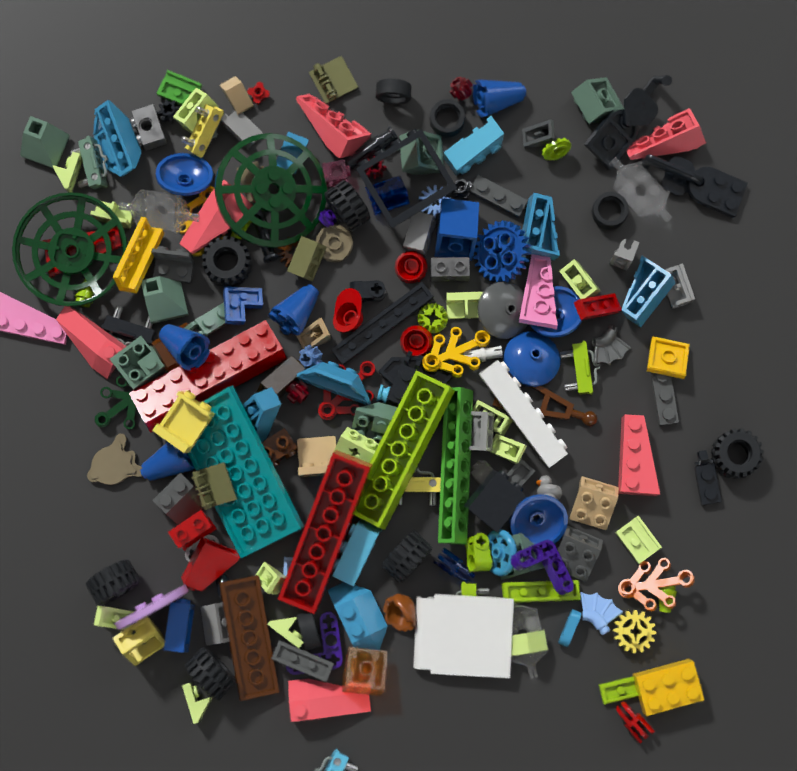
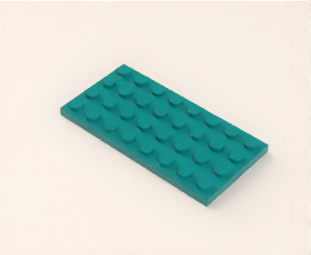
[188,386,304,558]

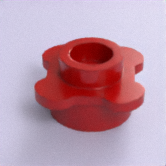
[247,82,270,104]

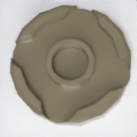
[316,225,353,263]

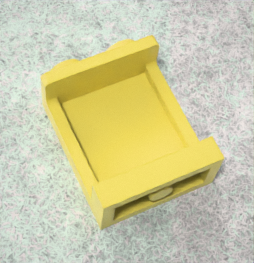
[152,390,215,453]

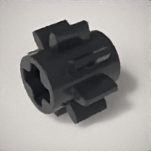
[157,99,180,124]

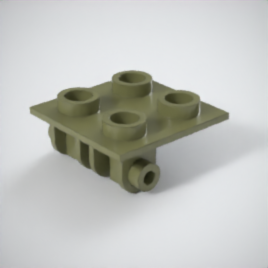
[309,56,359,104]
[192,462,237,510]

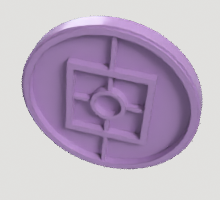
[114,584,189,630]

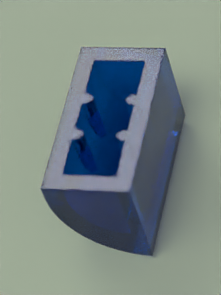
[365,175,410,215]

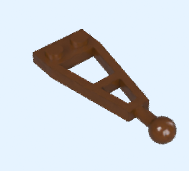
[493,373,597,426]

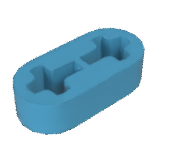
[558,609,582,647]

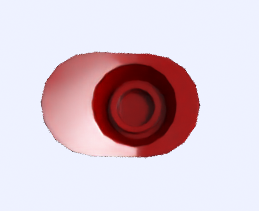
[333,288,363,333]

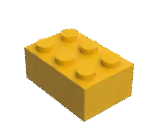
[632,659,704,716]

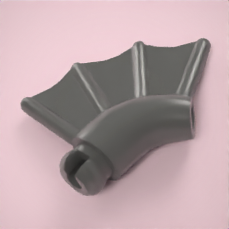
[592,325,631,365]

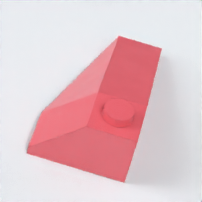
[296,94,372,158]
[626,108,706,160]
[179,180,253,255]
[56,306,126,379]
[288,679,371,722]

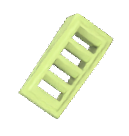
[472,400,512,436]

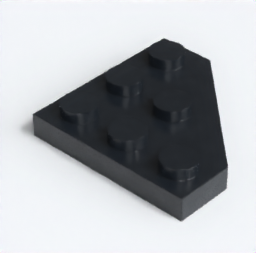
[378,356,459,385]

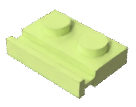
[615,516,662,564]

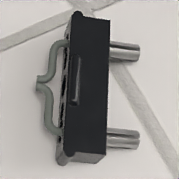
[101,306,156,346]

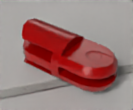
[616,702,655,744]

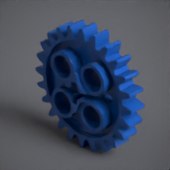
[473,220,531,282]

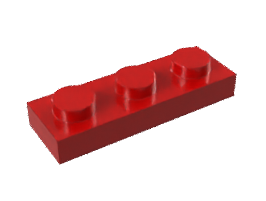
[574,293,622,320]

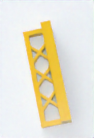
[113,217,165,294]

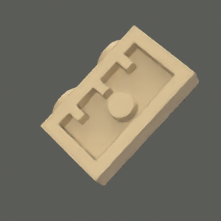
[297,436,336,477]
[570,476,619,530]

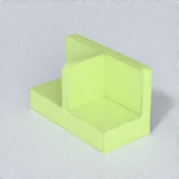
[90,201,135,229]
[446,292,483,319]

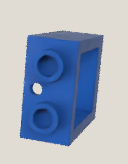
[164,599,195,653]

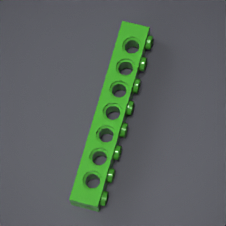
[438,387,473,545]

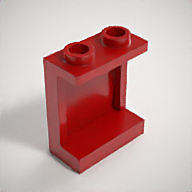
[168,510,217,551]

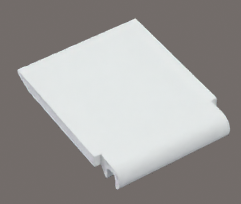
[413,594,514,678]

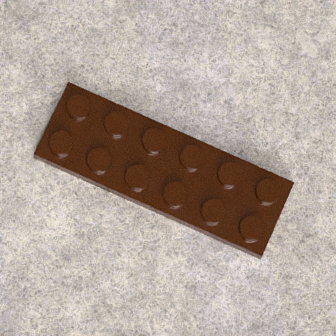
[219,575,279,701]

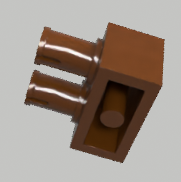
[262,428,298,468]

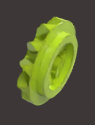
[542,138,571,160]
[418,303,448,333]

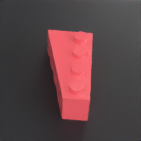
[618,414,660,496]

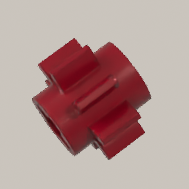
[450,77,473,100]
[365,156,387,181]
[286,380,310,404]

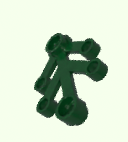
[95,375,141,429]

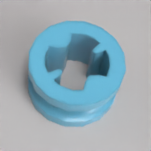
[377,384,391,404]

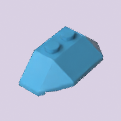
[93,100,142,177]
[296,361,371,405]
[327,582,388,661]

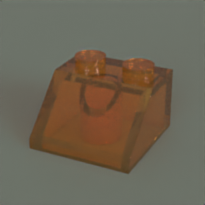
[342,647,387,696]

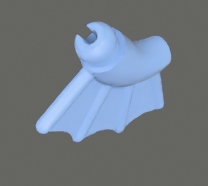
[580,592,623,635]

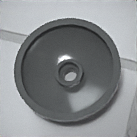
[478,282,528,339]

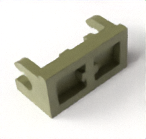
[287,236,327,282]

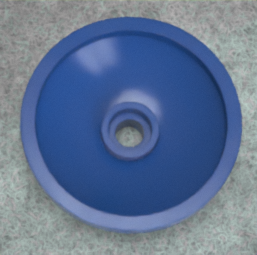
[156,153,213,196]
[530,286,582,337]
[504,331,560,387]
[510,494,568,549]

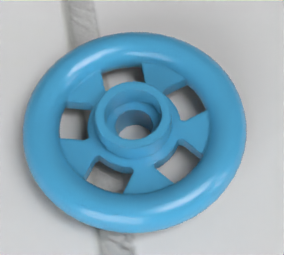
[487,529,517,576]

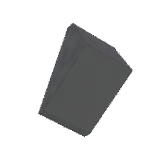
[522,119,555,148]

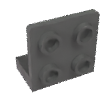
[151,246,194,284]
[552,525,603,582]

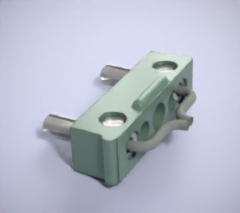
[71,136,108,190]

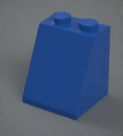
[434,198,479,261]

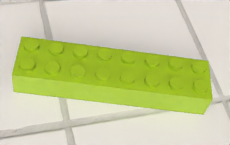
[354,370,455,530]

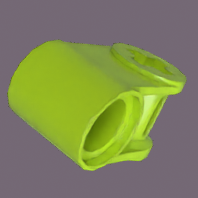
[465,533,492,572]

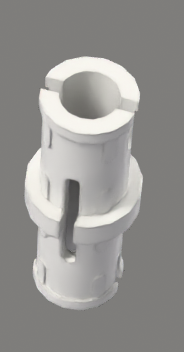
[463,346,503,362]

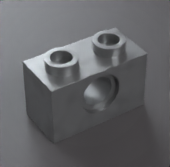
[131,104,167,151]
[431,257,470,282]

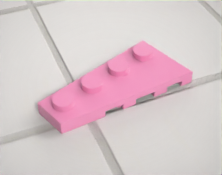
[519,254,558,329]
[0,292,68,345]

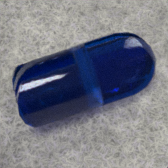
[433,547,475,583]

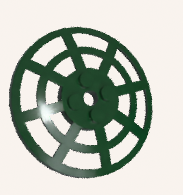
[215,133,327,248]
[12,192,128,307]

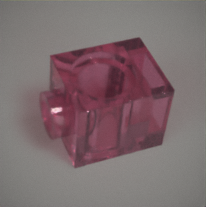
[322,160,351,187]

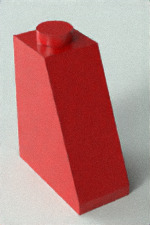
[181,537,240,591]

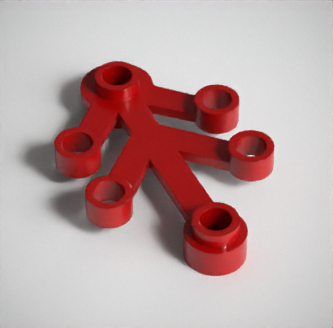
[318,361,375,420]

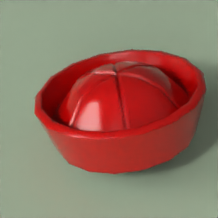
[395,251,427,284]
[400,326,433,357]

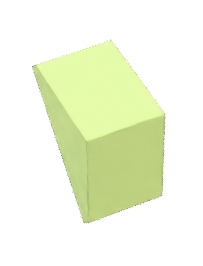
[256,561,286,595]
[511,630,548,656]

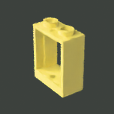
[113,616,165,666]

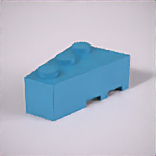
[522,193,560,260]
[621,256,676,327]
[243,387,281,442]

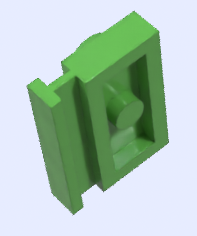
[156,70,202,106]

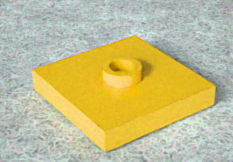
[647,336,690,379]

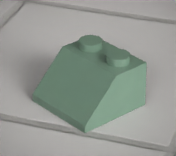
[571,77,624,124]
[399,130,444,175]

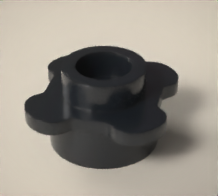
[452,179,473,198]

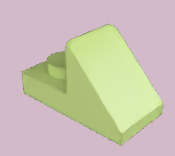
[53,152,83,193]
[489,434,527,464]
[94,605,134,630]
[267,617,304,648]
[182,682,212,724]

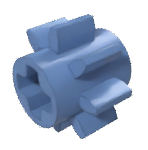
[299,345,323,368]

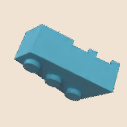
[443,116,504,176]
[333,519,382,586]

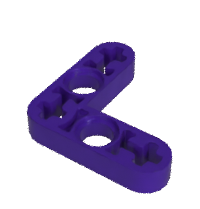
[511,540,574,595]
[286,612,343,675]

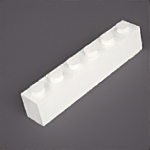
[479,360,568,468]

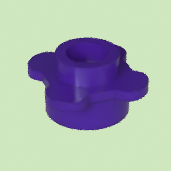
[319,208,337,227]

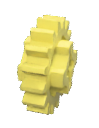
[613,610,656,653]

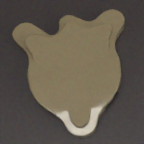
[87,434,142,485]

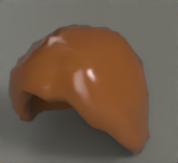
[383,594,416,632]

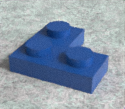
[223,286,263,325]

